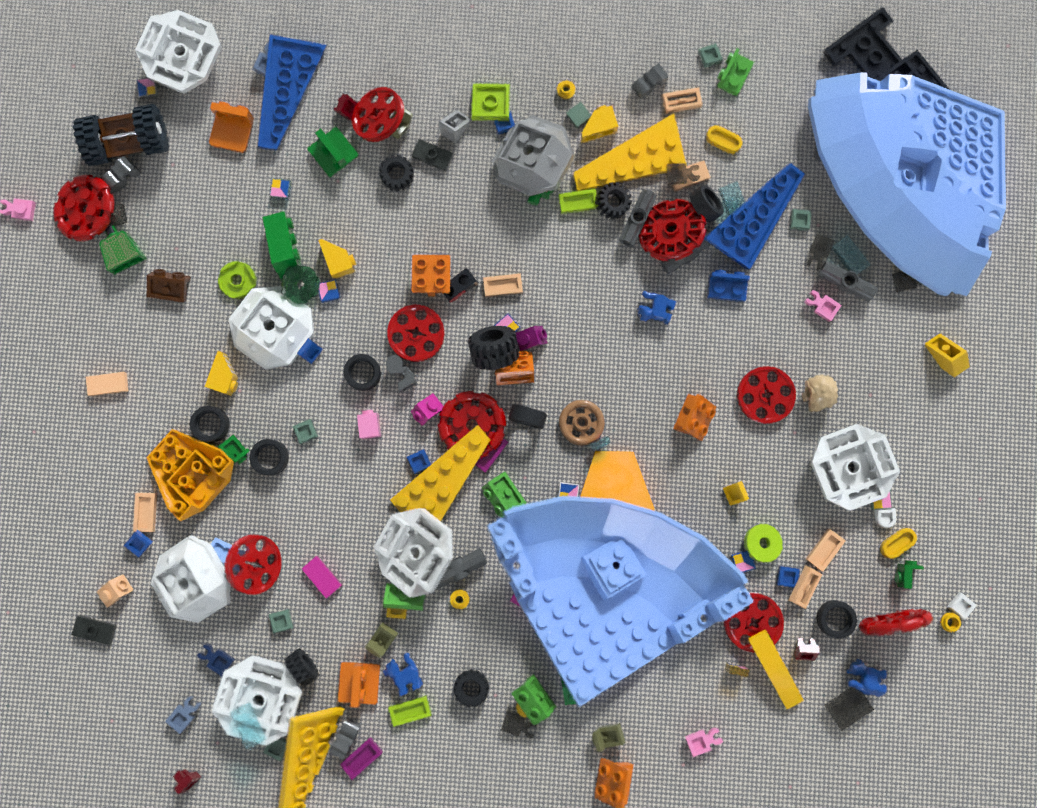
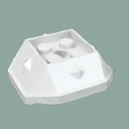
[135,10,222,94]
[229,286,314,370]
[810,424,900,511]
[374,508,453,597]
[151,535,231,623]
[212,655,302,746]

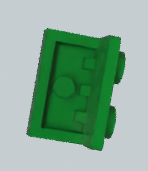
[307,127,359,177]

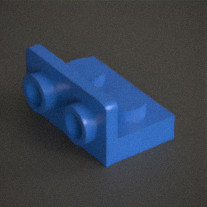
[707,270,750,302]

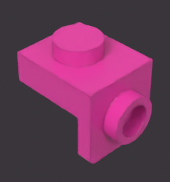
[411,393,443,426]

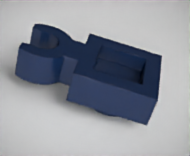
[197,644,235,677]

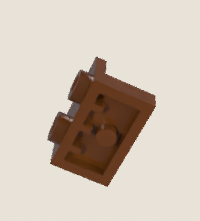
[146,269,191,303]

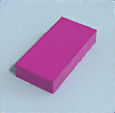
[302,556,342,598]

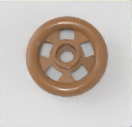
[559,400,605,446]

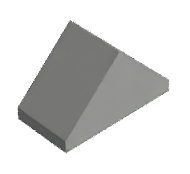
[438,110,471,144]

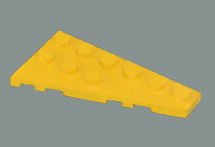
[573,113,687,191]
[390,425,490,521]
[278,706,345,808]

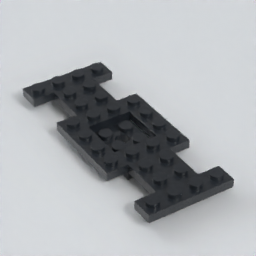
[822,7,950,90]

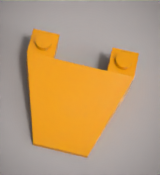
[579,451,655,511]

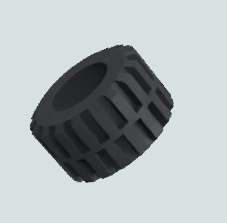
[468,326,519,370]

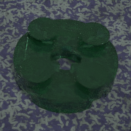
[281,265,320,304]

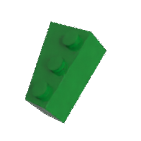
[262,211,304,283]

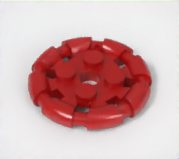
[53,174,115,242]
[638,199,706,261]
[438,391,507,458]
[859,609,933,636]

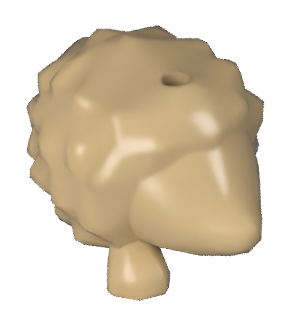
[802,374,838,412]

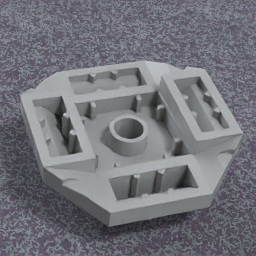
[492,115,575,196]

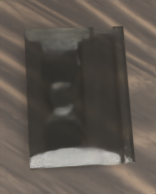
[824,687,875,731]

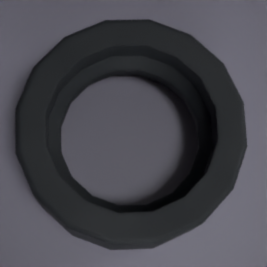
[690,185,724,223]
[343,354,381,391]
[508,404,547,429]
[189,405,230,443]
[249,439,289,476]
[816,600,857,639]

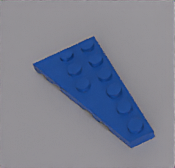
[258,35,327,151]
[704,163,805,270]

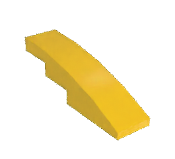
[748,630,804,709]

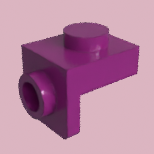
[516,326,548,351]

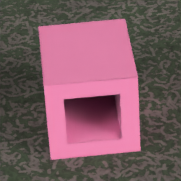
[357,410,381,439]

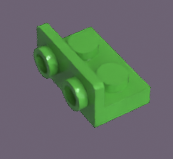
[717,48,754,97]
[482,471,526,518]
[383,583,426,610]
[511,674,557,725]

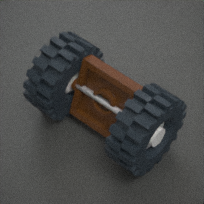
[73,104,169,166]

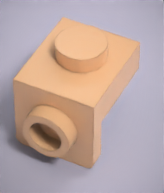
[97,575,133,608]

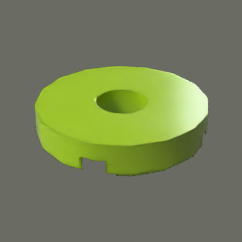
[218,261,257,299]
[744,524,783,563]

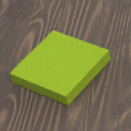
[472,84,510,121]

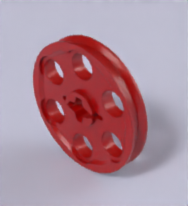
[352,87,404,142]
[387,304,445,362]
[737,366,796,424]
[225,535,282,595]
[724,592,784,653]

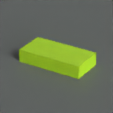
[558,189,598,214]
[388,695,432,727]

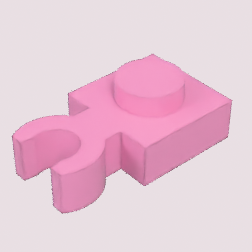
[0,199,36,221]
[804,290,842,322]
[685,728,723,757]

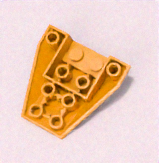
[146,429,234,521]

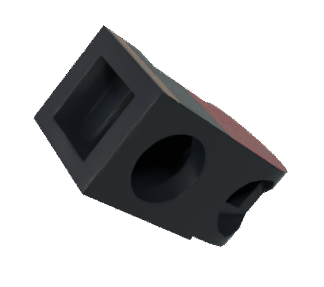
[443,268,479,303]

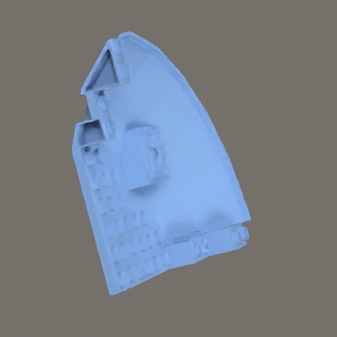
[808,73,1006,296]
[487,496,754,706]

